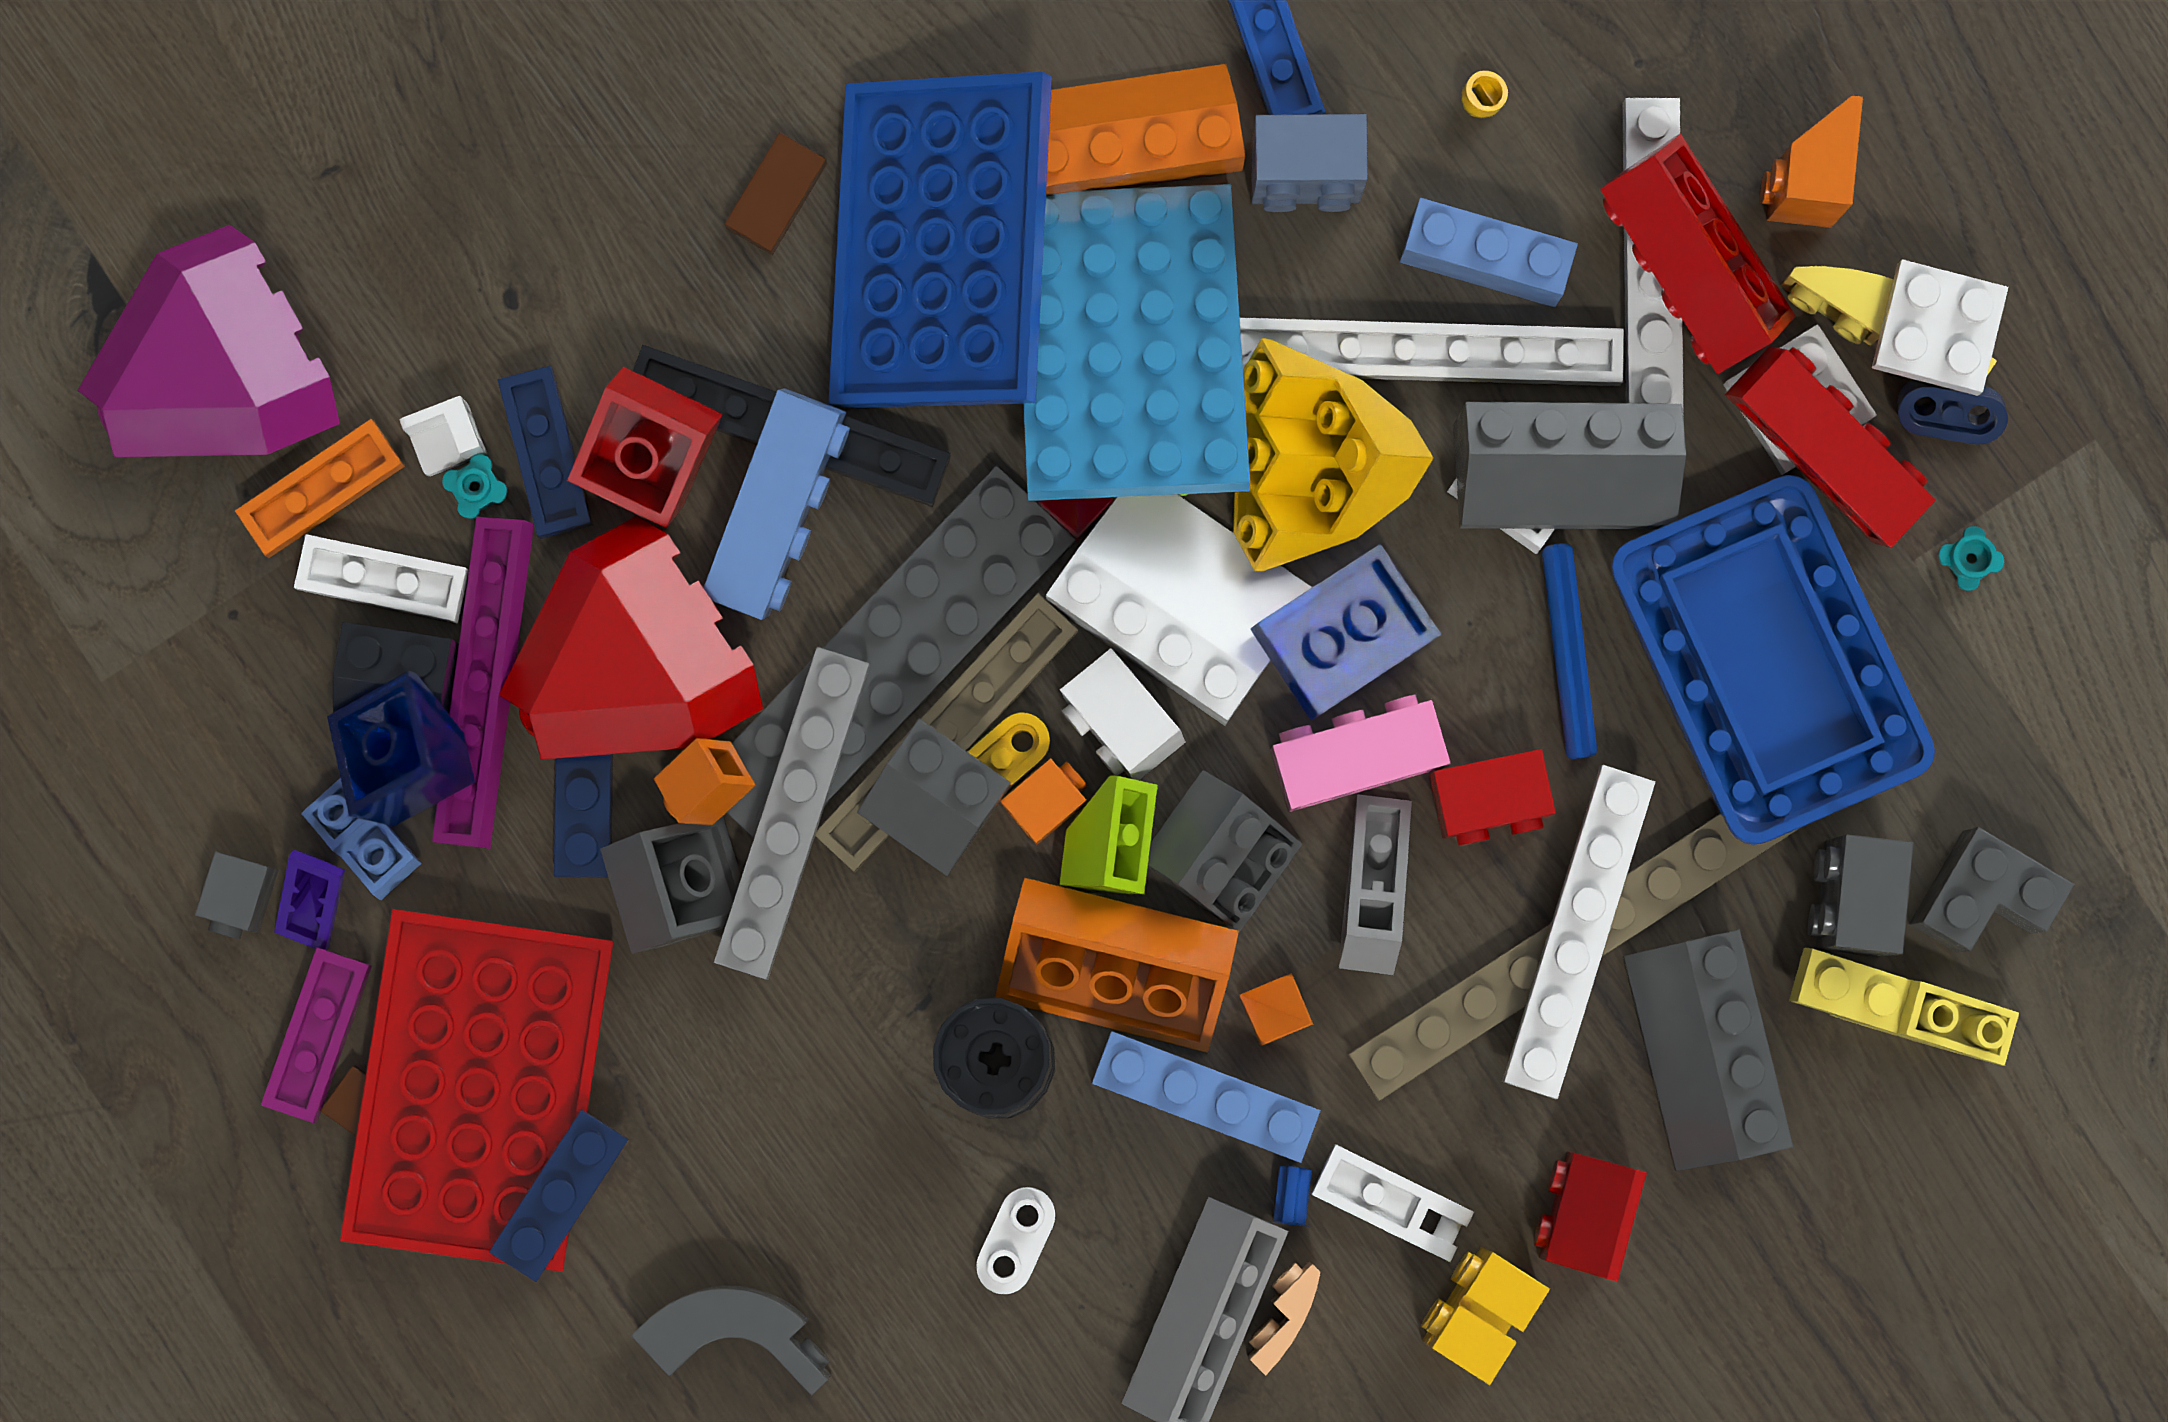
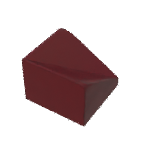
[1038,497,1115,543]

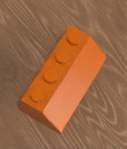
[1046,64,1246,196]
[995,878,1239,1053]

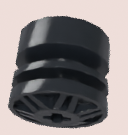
[933,998,1055,1119]

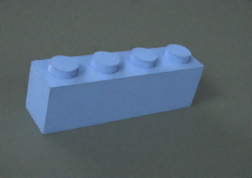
[704,388,850,620]
[1092,1031,1321,1163]

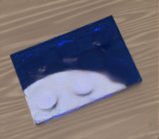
[1250,544,1442,721]

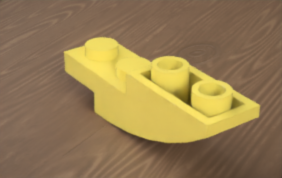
[1780,266,1997,375]
[1789,948,2019,1066]

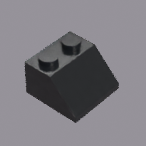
[333,622,459,753]

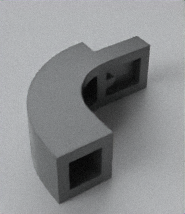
[631,1286,831,1396]

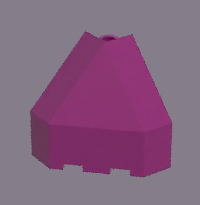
[77,225,340,457]

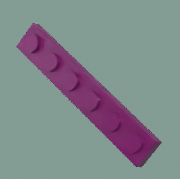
[432,517,534,849]

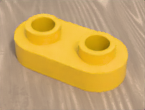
[967,713,1050,789]

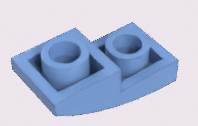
[301,777,422,900]

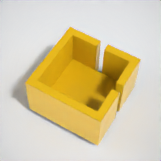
[1421,1247,1550,1385]

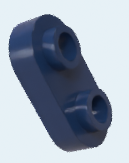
[1897,379,2008,445]

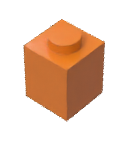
[654,738,756,825]
[1000,758,1088,846]

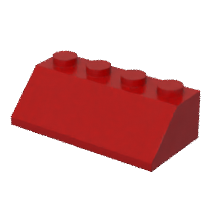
[1600,133,1796,375]

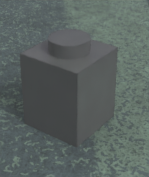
[195,851,279,939]

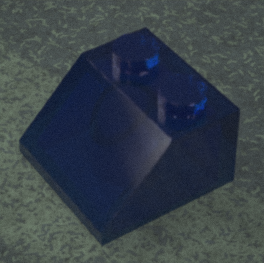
[327,671,475,827]

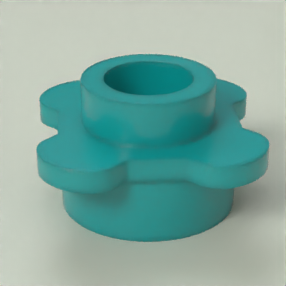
[442,454,507,519]
[1938,526,2004,591]

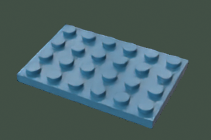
[1024,184,1250,501]

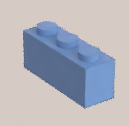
[1400,198,1578,307]

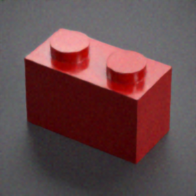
[1429,749,1556,846]

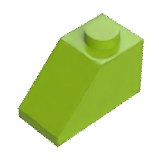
[1059,776,1158,894]

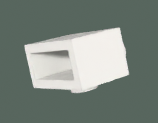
[1060,648,1186,780]

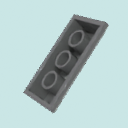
[1453,402,1686,529]
[1623,929,1793,1171]

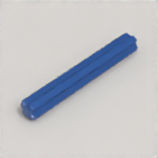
[1542,543,1597,759]

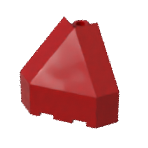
[499,516,763,760]

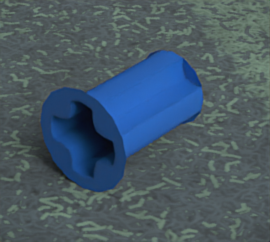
[1269,1166,1312,1226]

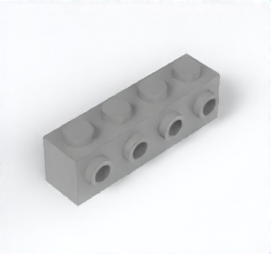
[1122,1197,1289,1422]

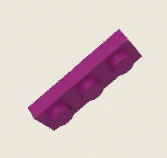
[261,947,372,1123]

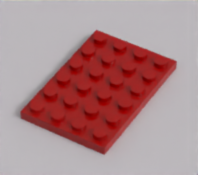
[340,909,614,1272]

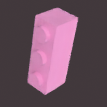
[1270,695,1451,812]

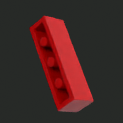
[1724,346,1936,548]

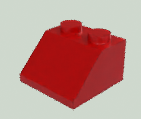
[1534,1151,1647,1282]

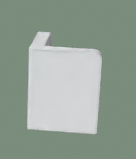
[399,396,487,476]

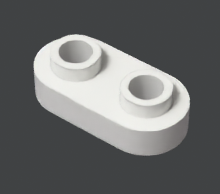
[976,1187,1055,1294]

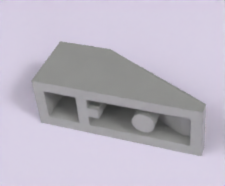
[1339,794,1412,975]

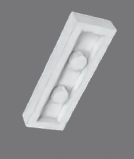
[294,534,469,623]

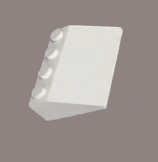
[1046,494,1318,726]

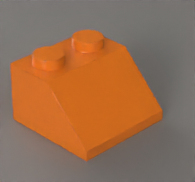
[1760,96,1863,228]

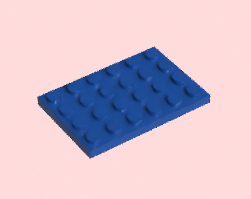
[828,71,1052,408]

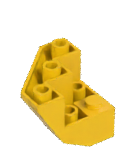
[1233,338,1434,571]

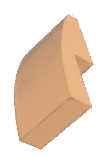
[1248,1261,1320,1376]

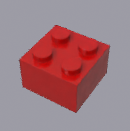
[567,367,723,528]

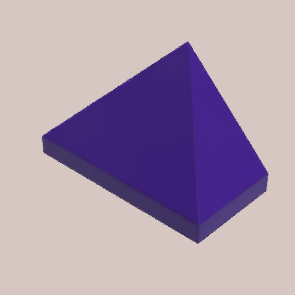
[274,850,345,950]

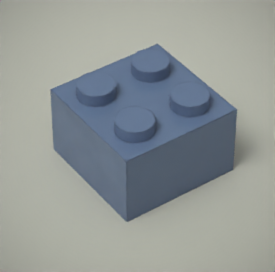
[1251,114,1367,212]

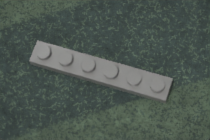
[714,647,870,980]

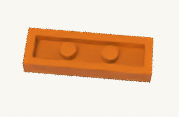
[235,419,405,558]

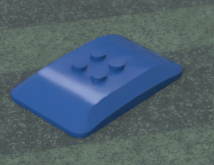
[1611,475,1935,845]

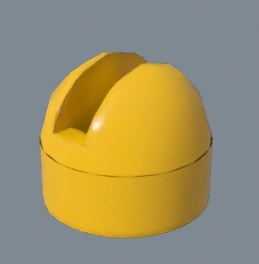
[1461,71,1508,119]

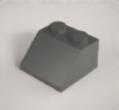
[857,718,1011,876]
[600,816,741,954]

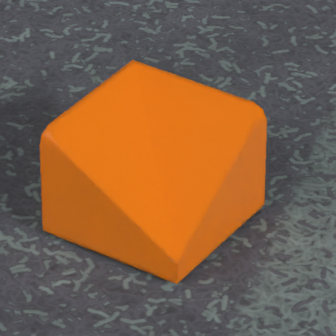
[1239,973,1313,1046]

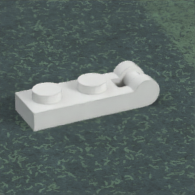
[1311,1144,1474,1262]

